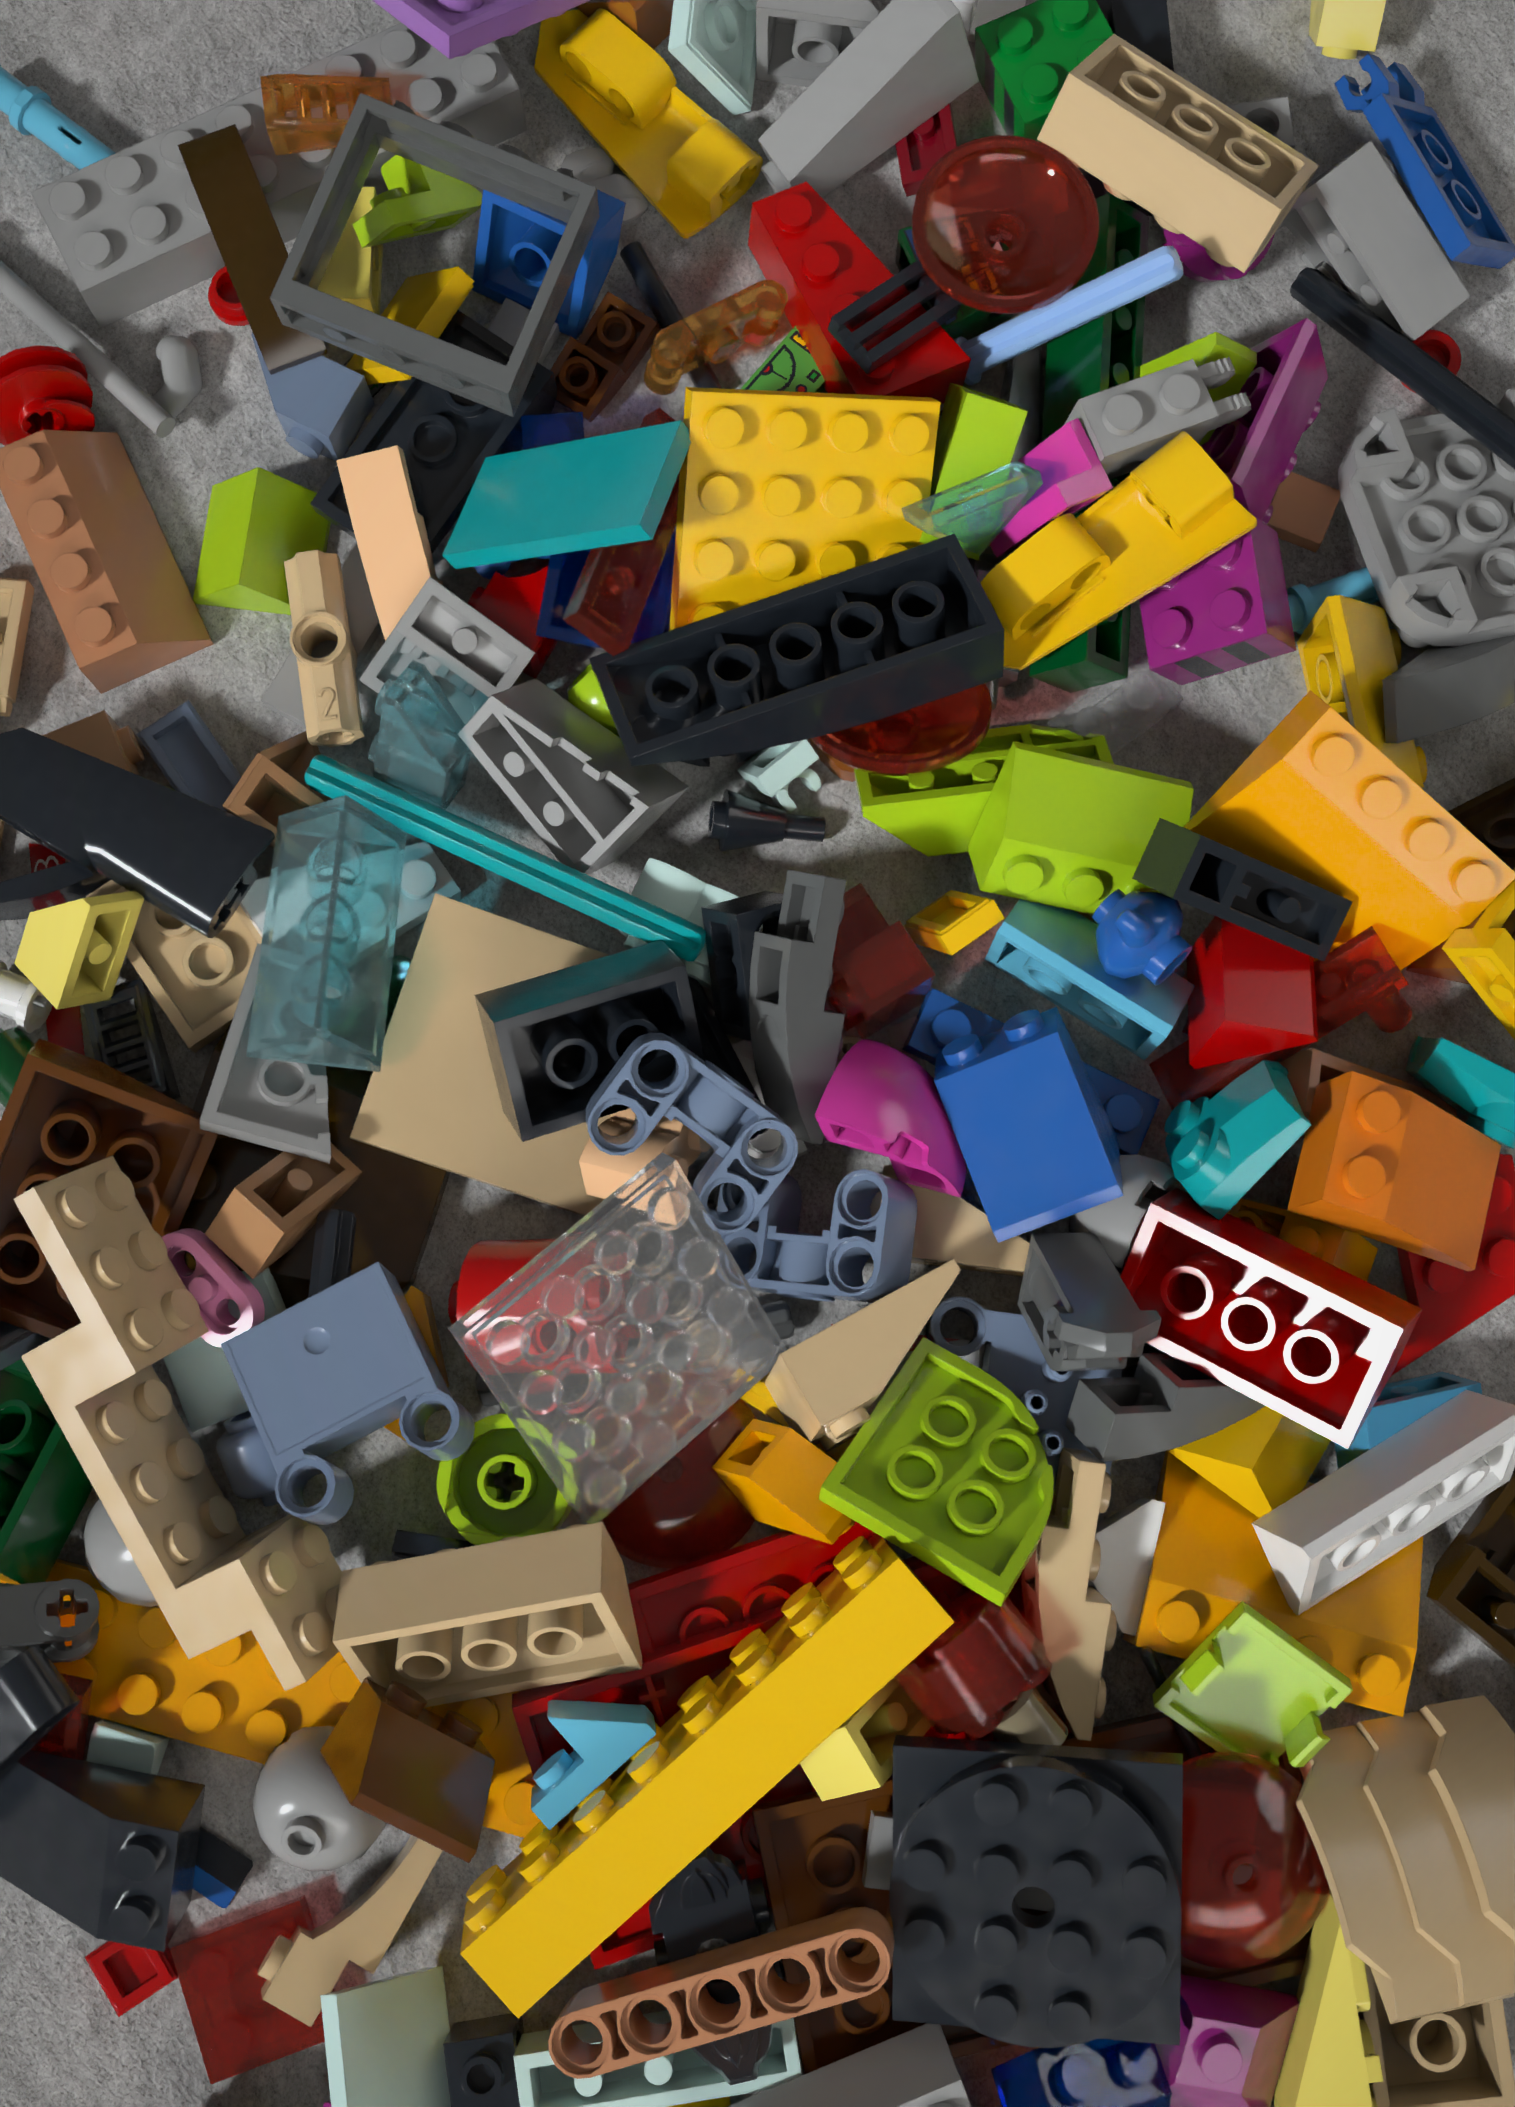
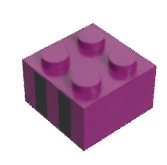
[1139,515,1296,685]

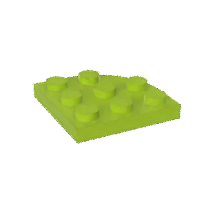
[819,1337,1054,1607]

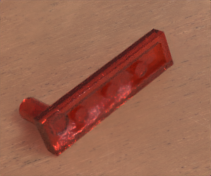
[563,408,680,656]
[1149,926,1412,1111]

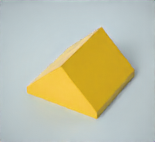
[1167,1406,1331,1518]

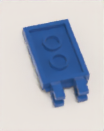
[1335,53,1515,269]

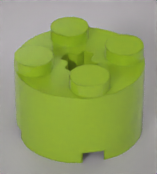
[437,1413,578,1545]

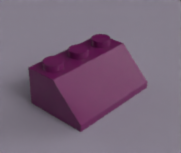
[1200,318,1328,525]

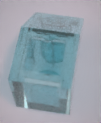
[368,660,471,810]

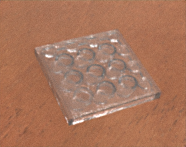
[448,1152,787,1525]

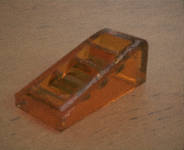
[260,74,393,156]

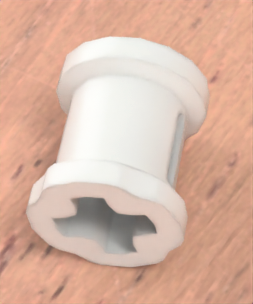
[0,960,53,1034]

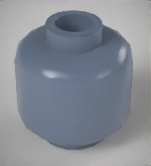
[216,1411,279,1507]

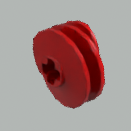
[0,345,95,446]

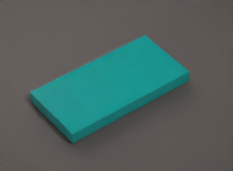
[442,420,691,569]

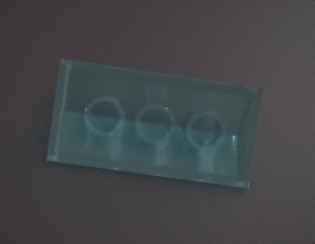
[247,795,407,1072]

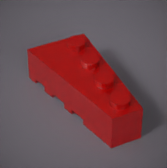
[748,181,971,405]

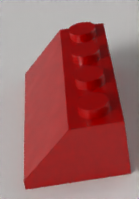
[1120,1188,1423,1449]

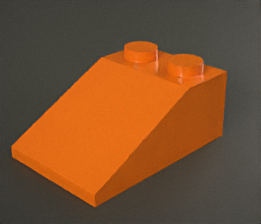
[1287,1071,1501,1271]

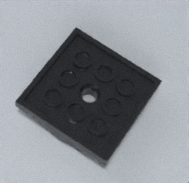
[889,1735,1183,2048]

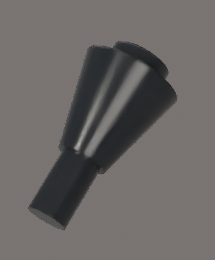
[708,789,826,851]

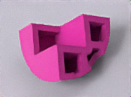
[815,1039,967,1198]

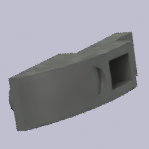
[749,870,847,1144]

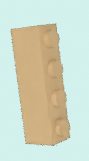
[1037,34,1319,273]
[332,1522,642,1708]

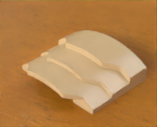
[1296,1695,1515,2024]

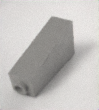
[758,0,979,198]

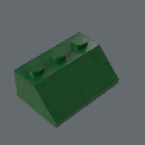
[0,1358,93,1585]

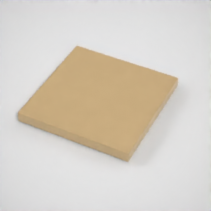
[350,893,611,1220]

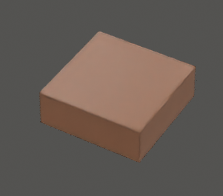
[1267,471,1340,553]

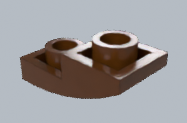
[550,291,661,423]

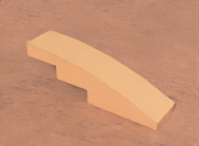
[336,445,443,641]

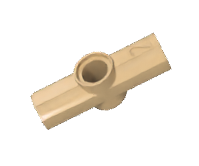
[284,550,364,748]

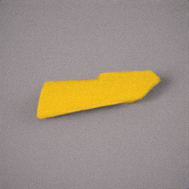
[534,8,763,239]
[981,431,1257,670]

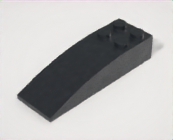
[589,533,1004,766]

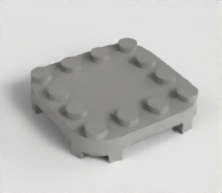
[1338,389,1515,648]

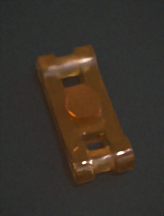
[644,279,788,395]

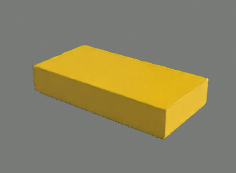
[904,890,1005,955]

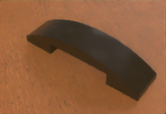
[178,124,328,375]

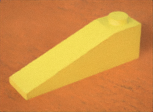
[1273,1884,1383,2107]

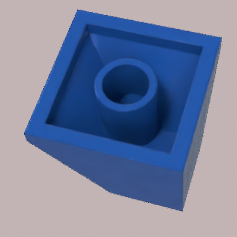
[471,189,626,339]

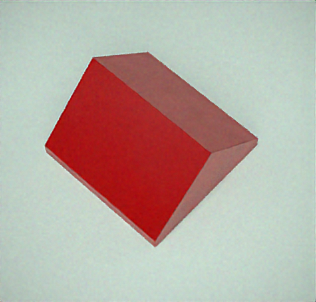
[1187,916,1318,1069]

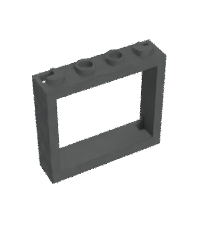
[270,93,600,417]

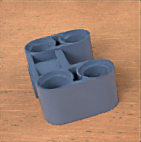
[585,1032,798,1233]
[711,1169,917,1303]

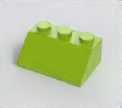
[967,741,1194,914]

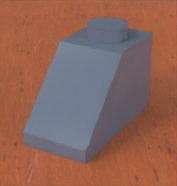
[251,332,374,462]

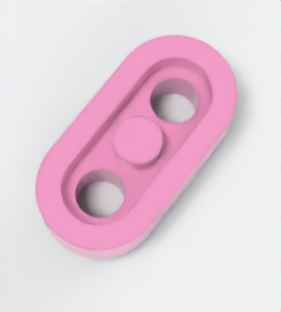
[161,1228,265,1348]

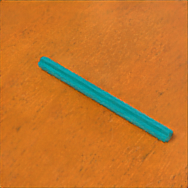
[304,754,706,962]

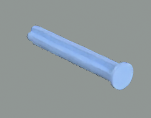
[954,246,1183,385]

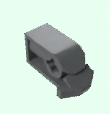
[1017,1232,1161,1371]

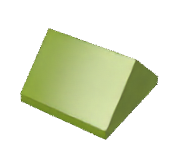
[193,467,331,615]

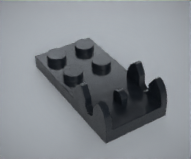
[310,310,557,554]

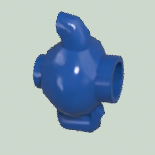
[1092,889,1192,986]

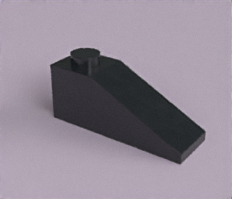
[1132,818,1353,961]

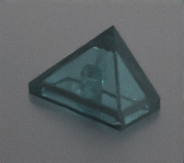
[901,461,1043,555]

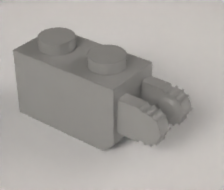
[1063,357,1252,480]

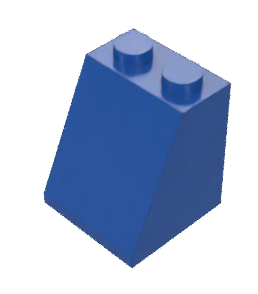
[934,1007,1124,1243]

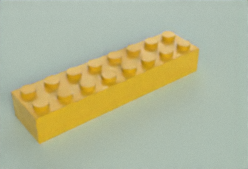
[460,1534,954,2018]

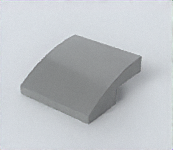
[359,577,535,753]

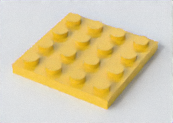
[669,387,941,631]

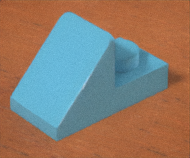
[531,1700,656,1830]

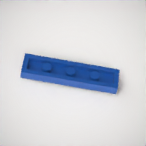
[902,988,1160,1155]

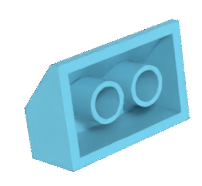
[984,899,1195,1060]

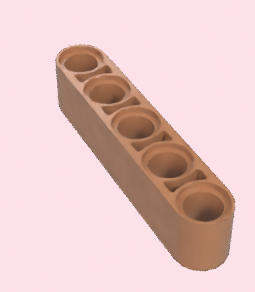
[548,1907,895,2079]

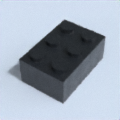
[475,940,705,1142]

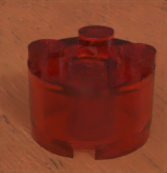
[894,1588,1052,1740]

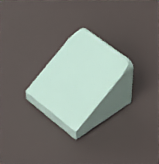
[86,1719,170,1775]

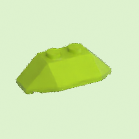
[854,724,1114,857]

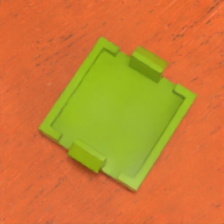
[1152,1601,1353,1783]

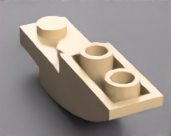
[1021,1447,1117,1741]

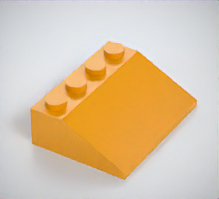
[1183,690,1515,998]
[1123,1450,1424,1717]

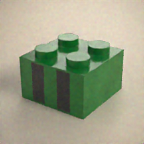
[975,0,1114,166]

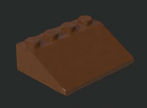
[0,1038,218,1339]

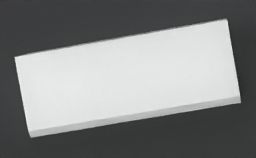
[1252,1389,1515,1616]

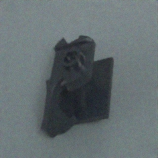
[649,1847,784,2085]

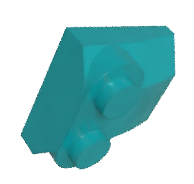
[1405,1036,1515,1149]
[1164,1060,1312,1221]

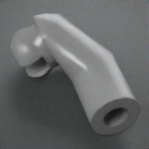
[151,335,203,419]

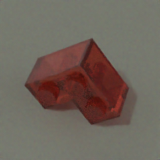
[826,883,936,1039]

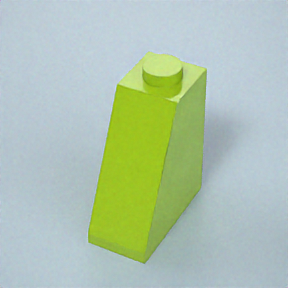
[919,383,1028,560]

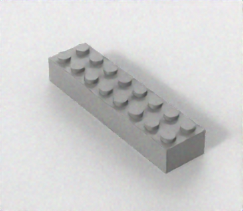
[31,23,527,328]

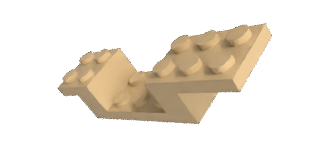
[14,1155,341,1691]

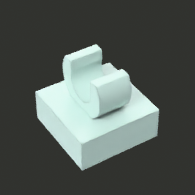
[737,739,821,812]

